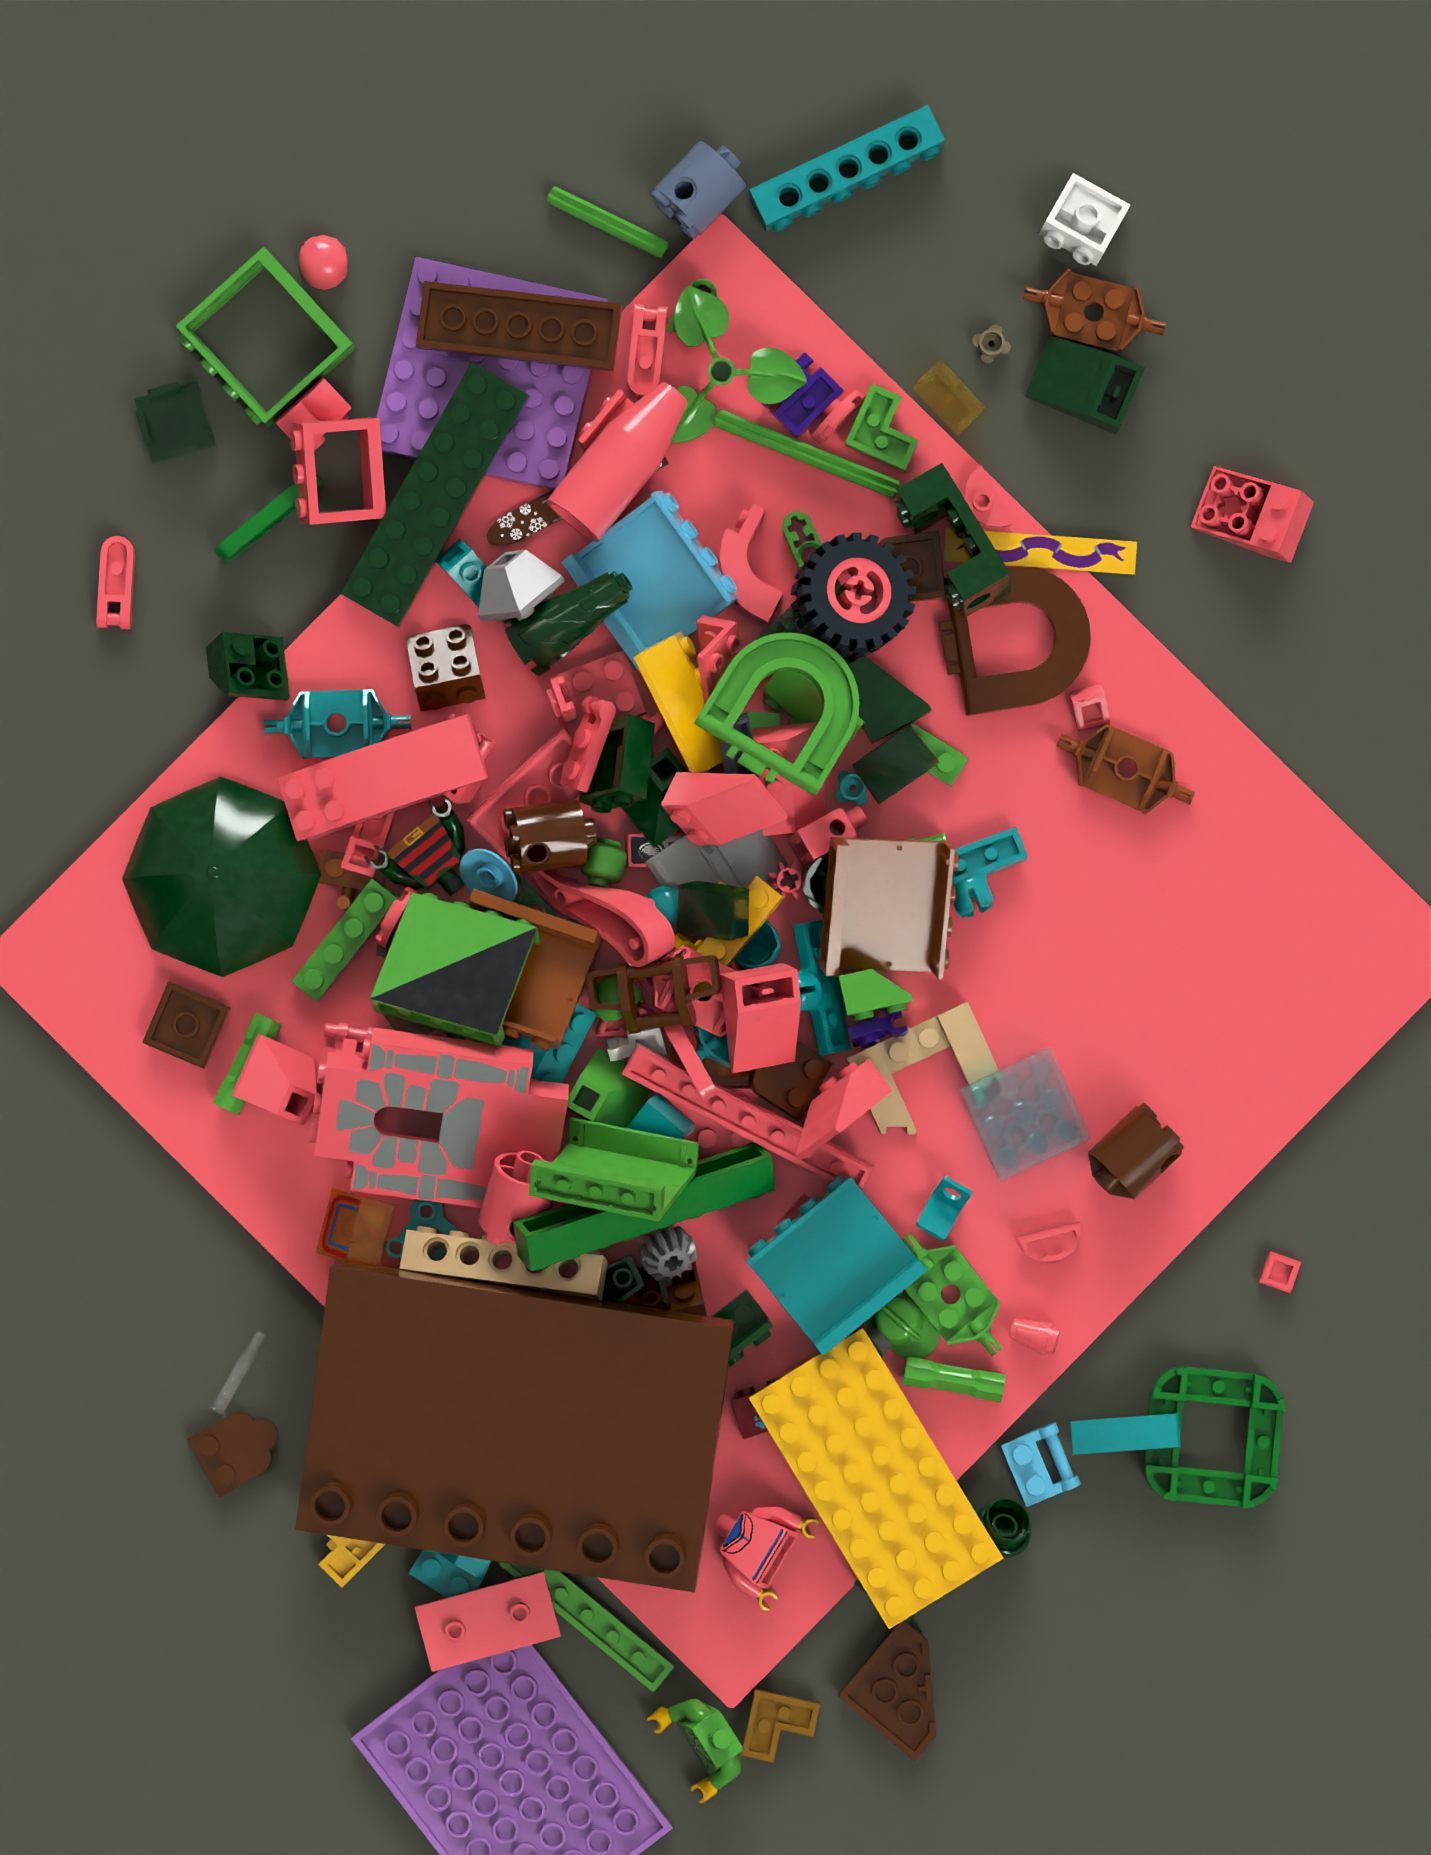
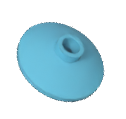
[460,848,518,901]

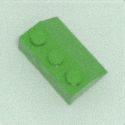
[762,671,865,747]

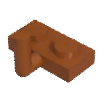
[319,849,386,911]

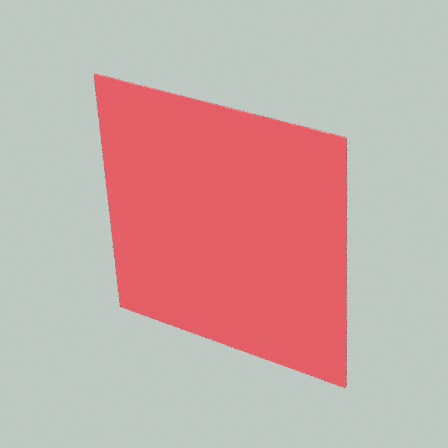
[0,214,1431,1708]

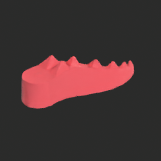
[528,869,675,968]

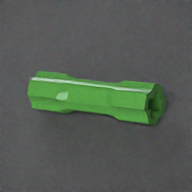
[212,1012,282,1115]
[902,1356,1006,1402]

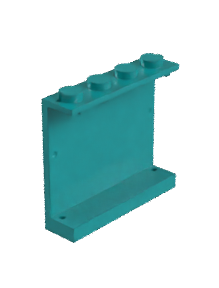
[745,1175,927,1356]

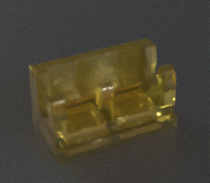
[913,359,985,437]

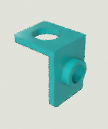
[916,1176,973,1241]

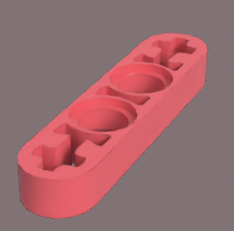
[650,1003,719,1101]

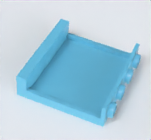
[561,490,739,670]

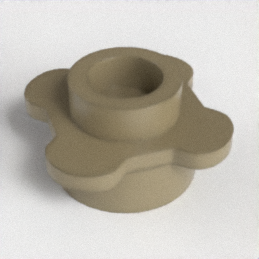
[972,325,1011,364]

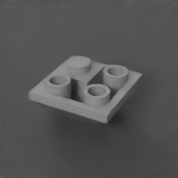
[478,550,565,622]

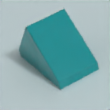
[626,1093,695,1139]

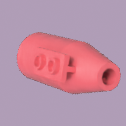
[546,382,688,543]

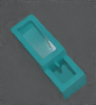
[1070,1413,1181,1455]

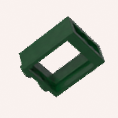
[579,714,655,813]

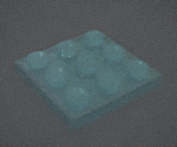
[959,1047,1091,1181]

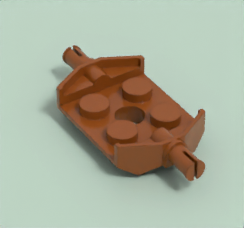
[1022,268,1166,353]
[1056,724,1195,814]

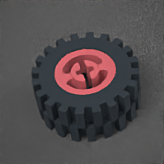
[791,533,916,657]

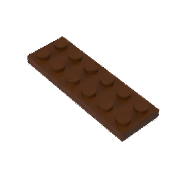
[416,281,622,371]

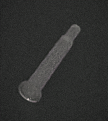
[208,1331,266,1416]

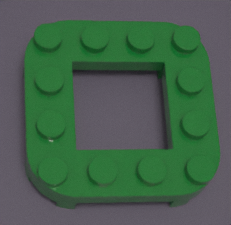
[1143,1366,1286,1508]

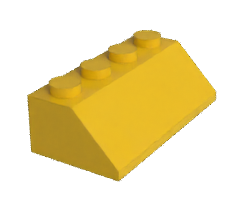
[633,631,723,773]

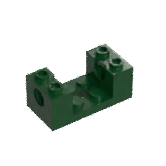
[894,463,1011,617]

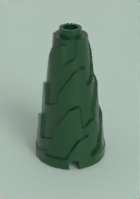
[504,571,633,676]

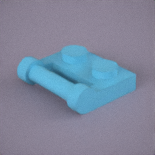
[1000,1422,1081,1507]

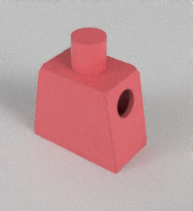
[787,806,868,868]

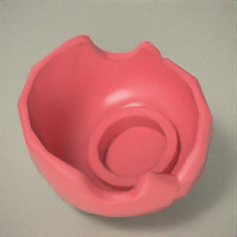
[298,235,348,290]

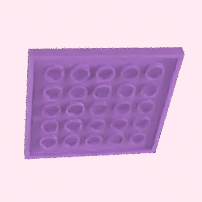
[376,257,608,490]

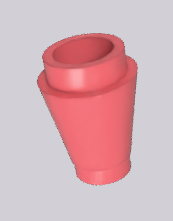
[1009,1318,1060,1355]

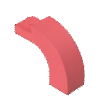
[720,504,783,625]

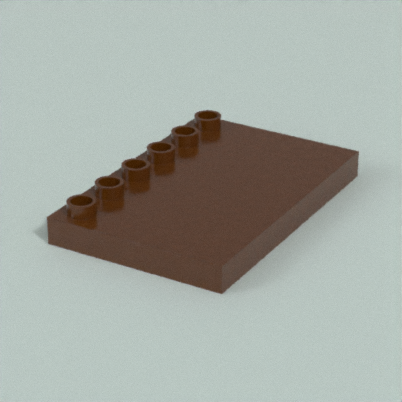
[295,1260,735,1593]

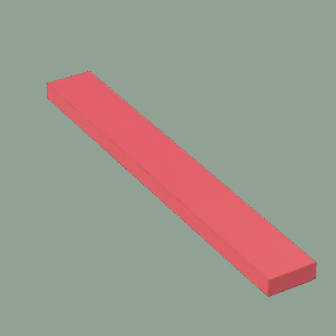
[622,1043,875,1190]

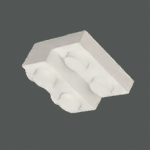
[1039,173,1130,266]

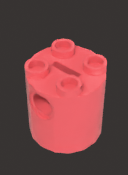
[478,1151,553,1245]

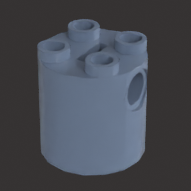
[651,141,746,240]

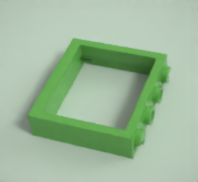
[176,246,355,428]

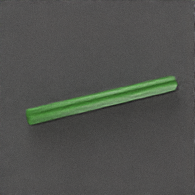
[714,409,900,498]

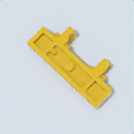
[674,876,784,1001]
[318,1535,385,1588]

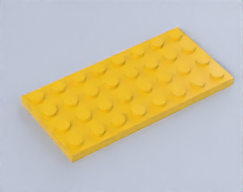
[749,1328,1004,1629]

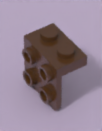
[406,624,486,712]

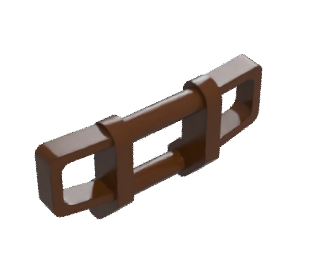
[586,955,722,1034]

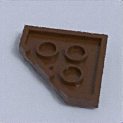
[838,1621,936,1761]

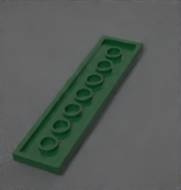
[340,362,530,627]

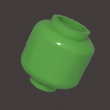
[580,838,627,888]

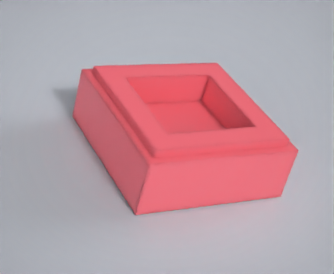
[1258,1251,1301,1293]

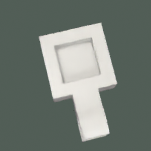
[607,1027,668,1061]

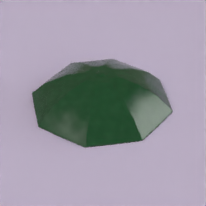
[122,777,322,977]

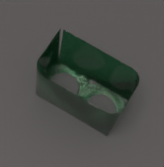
[852,725,940,805]
[677,881,749,941]

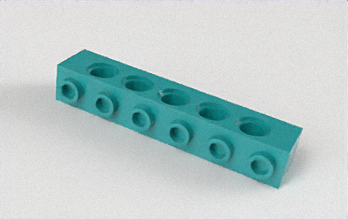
[749,105,945,232]

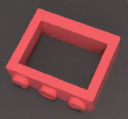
[290,417,386,525]

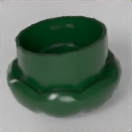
[977,1498,1031,1558]

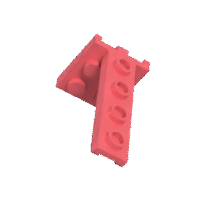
[546,650,646,738]

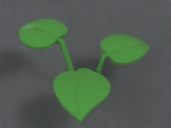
[670,286,807,443]

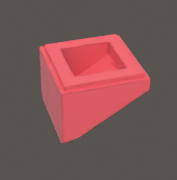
[1069,685,1111,731]

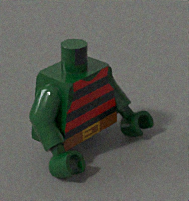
[365,794,466,896]

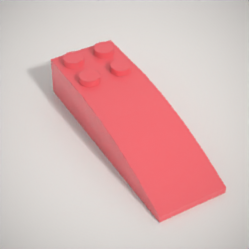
[277,714,488,841]

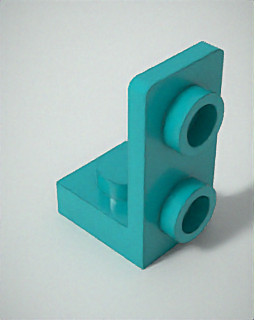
[436,538,487,608]

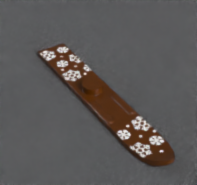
[486,456,669,545]

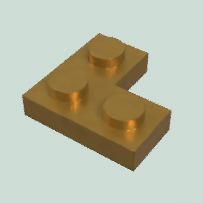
[741,1688,821,1763]

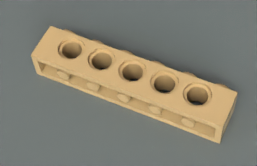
[399,1226,608,1300]

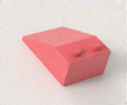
[661,772,788,846]
[795,1059,893,1161]

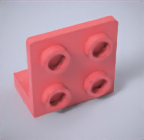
[696,615,742,704]

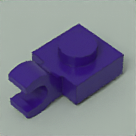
[847,1011,909,1048]

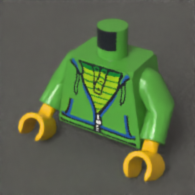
[647,1699,744,1803]

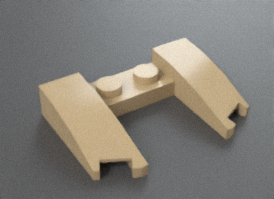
[846,1002,1001,1134]

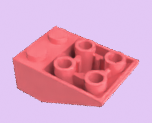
[1191,466,1314,563]
[720,963,801,1073]

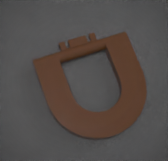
[939,566,1091,716]

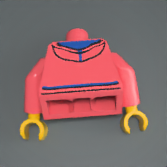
[714,1507,820,1611]

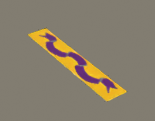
[944,528,1137,575]

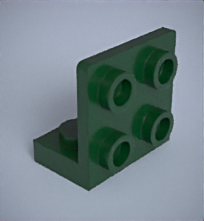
[711,1289,773,1367]

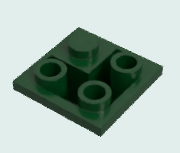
[206,632,290,701]
[621,747,687,848]

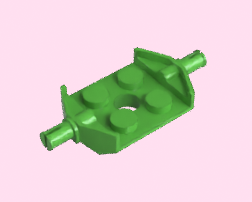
[902,1233,1003,1357]

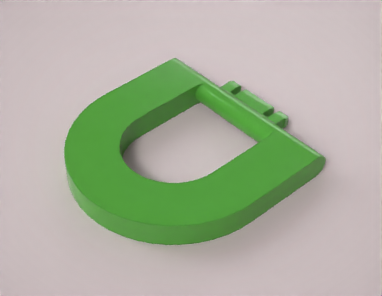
[694,633,860,796]

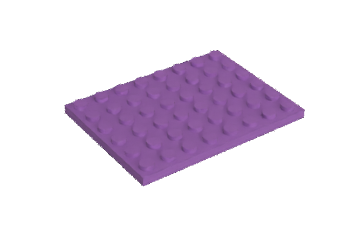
[351,1644,673,1855]

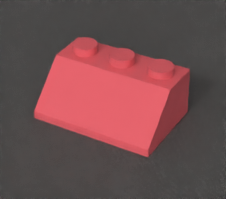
[751,722,827,836]

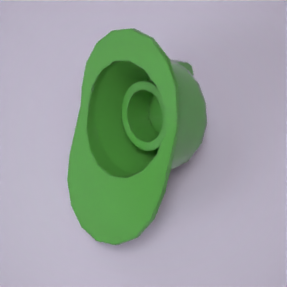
[867,1291,940,1359]

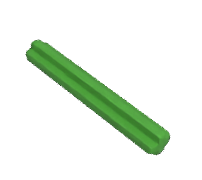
[547,186,668,258]

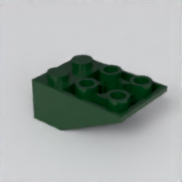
[1025,336,1145,434]

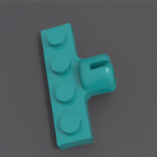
[952,827,1028,917]
[793,920,851,1056]

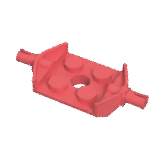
[648,945,736,1037]

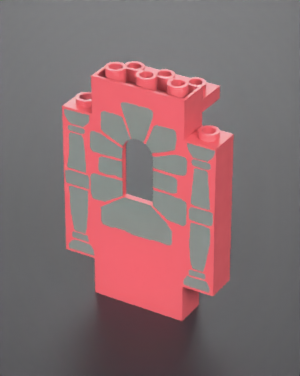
[309,1027,569,1208]

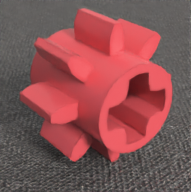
[767,861,803,901]

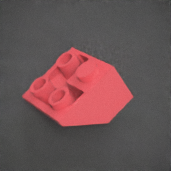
[232,1034,317,1126]

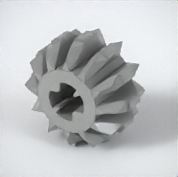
[639,1226,697,1282]

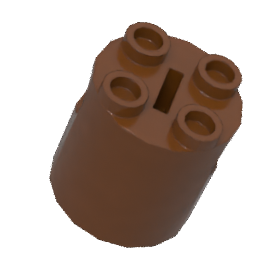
[503,800,597,874]
[1088,1102,1184,1200]

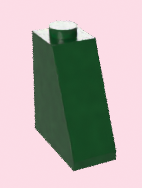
[844,655,932,744]

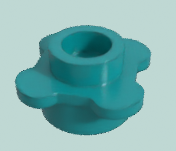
[835,770,870,805]

